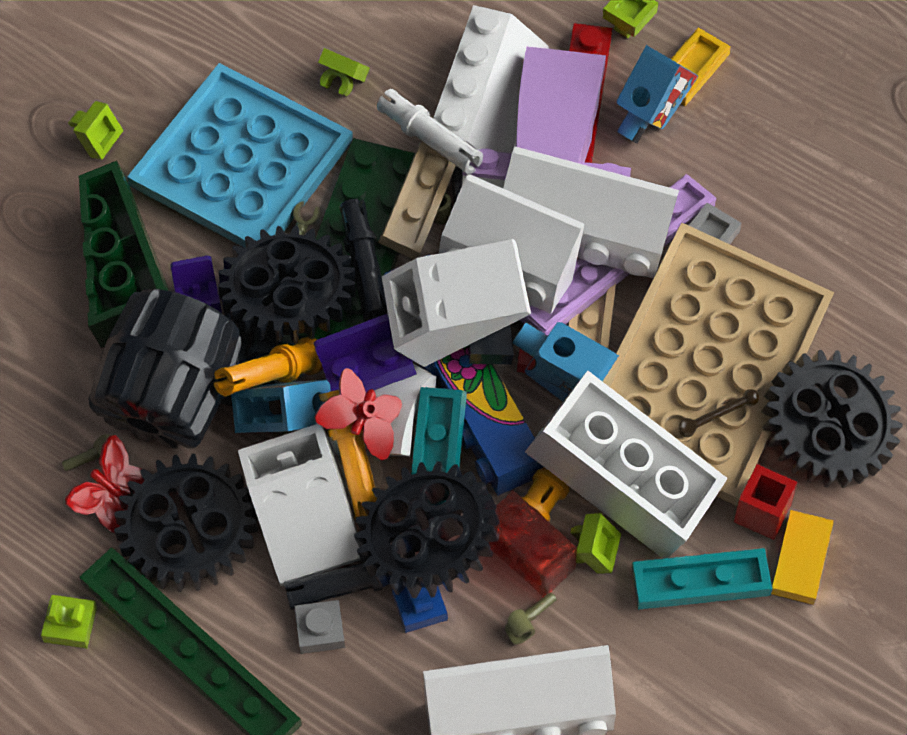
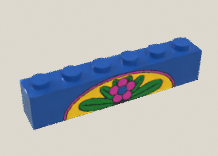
[384,254,544,496]

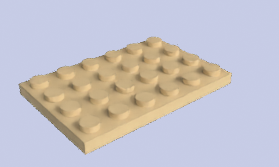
[603,222,834,506]

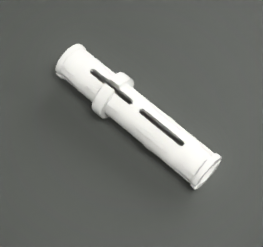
[377,89,483,175]

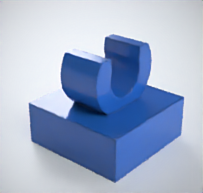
[392,586,448,633]

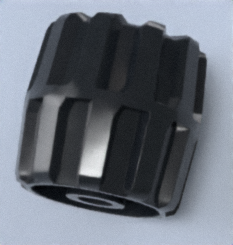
[88,289,241,449]

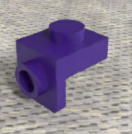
[170,256,222,313]

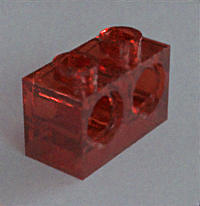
[488,490,577,597]

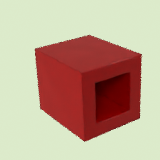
[734,464,798,540]

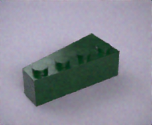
[78,160,169,349]

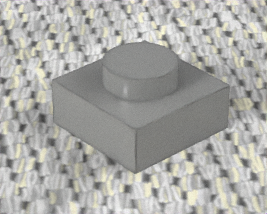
[689,203,742,244]
[295,600,345,654]

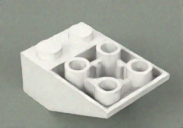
[382,239,531,367]
[238,424,361,586]

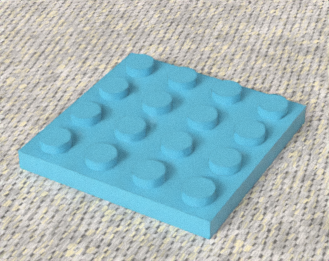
[127,63,353,248]

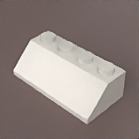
[433,5,549,153]
[503,146,679,278]
[525,371,728,559]
[423,645,616,735]

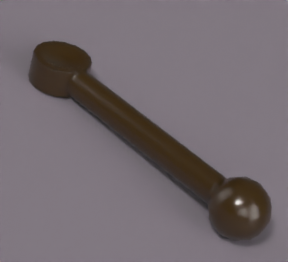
[678,389,759,437]

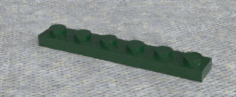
[79,547,302,735]

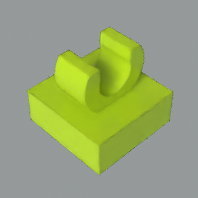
[602,0,658,38]
[318,48,370,97]
[68,101,124,160]
[565,513,621,574]
[41,595,97,649]

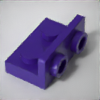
[313,314,417,392]

